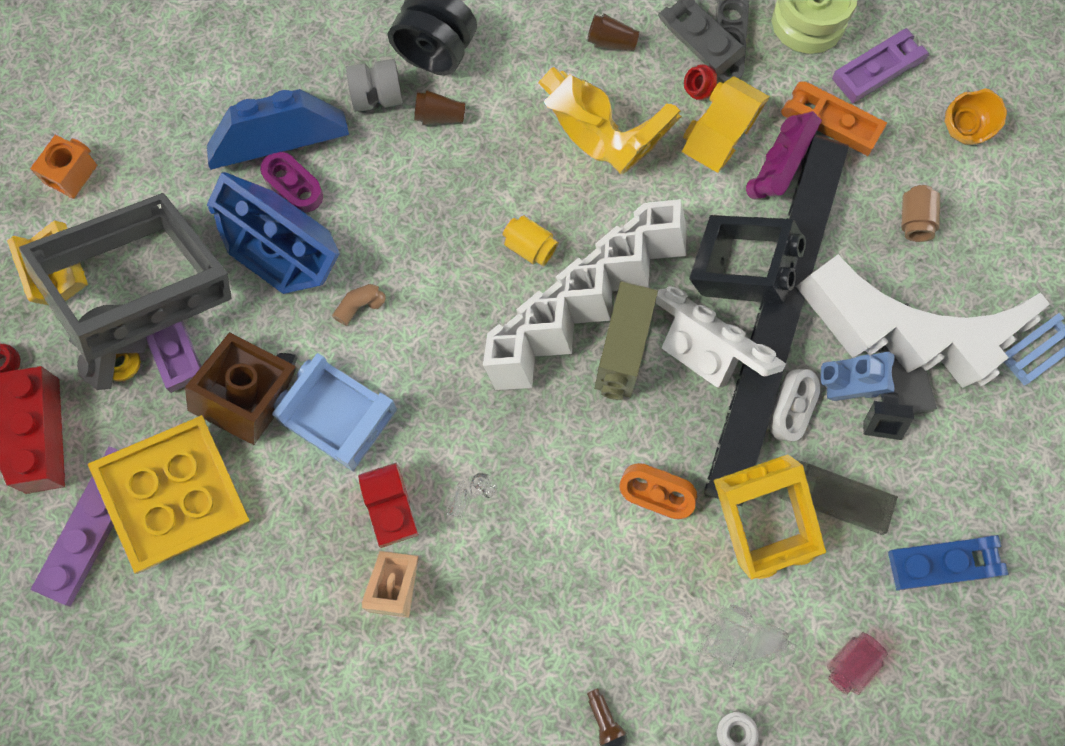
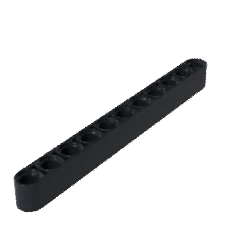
[704,135,849,507]

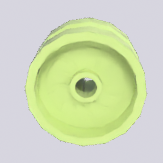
[771,0,857,54]

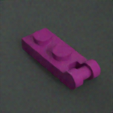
[746,111,822,200]

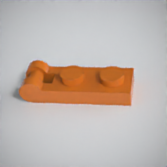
[781,81,887,156]

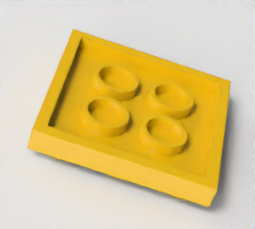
[87,415,250,574]

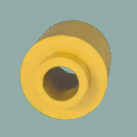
[503,215,559,266]

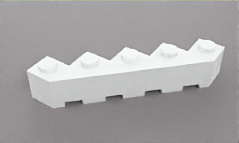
[483,199,687,390]

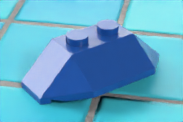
[207,89,350,170]
[207,172,340,294]

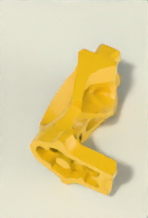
[538,67,682,174]

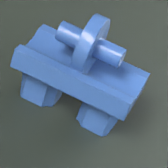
[821,352,894,401]

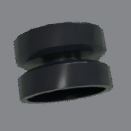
[387,0,477,76]

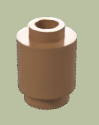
[901,185,940,242]

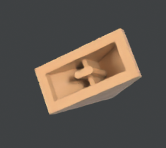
[362,551,418,618]

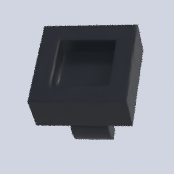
[863,392,914,440]

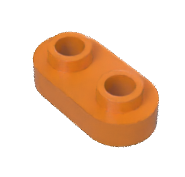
[619,463,697,519]

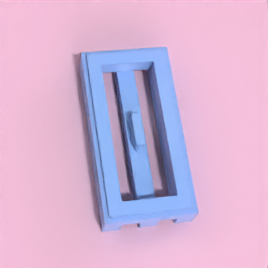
[1004,313,1065,386]

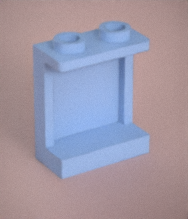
[272,353,397,471]

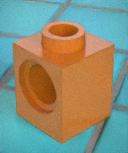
[30,134,98,199]

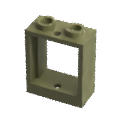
[594,281,658,400]

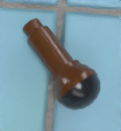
[587,688,627,746]

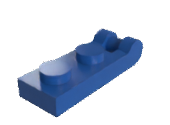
[888,535,1009,591]

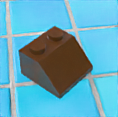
[185,332,296,445]

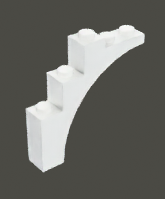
[796,254,1050,388]

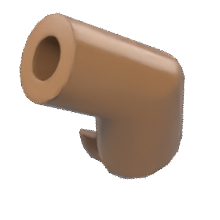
[332,284,386,326]

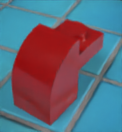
[358,462,419,548]

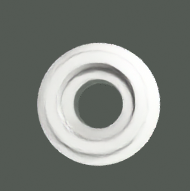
[716,712,759,746]

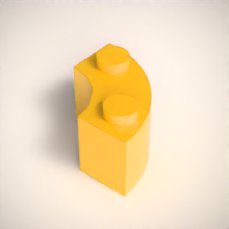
[682,76,770,173]

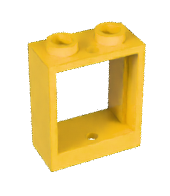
[714,454,826,580]

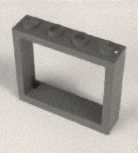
[19,193,232,362]

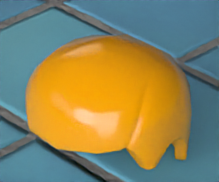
[944,88,1007,145]

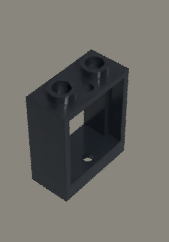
[689,215,806,304]

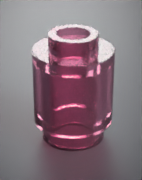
[827,632,888,695]

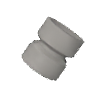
[346,59,403,112]

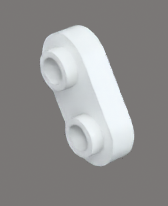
[769,369,820,441]

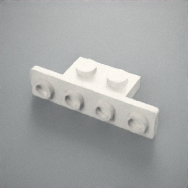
[655,286,786,388]

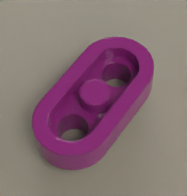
[260,152,323,213]

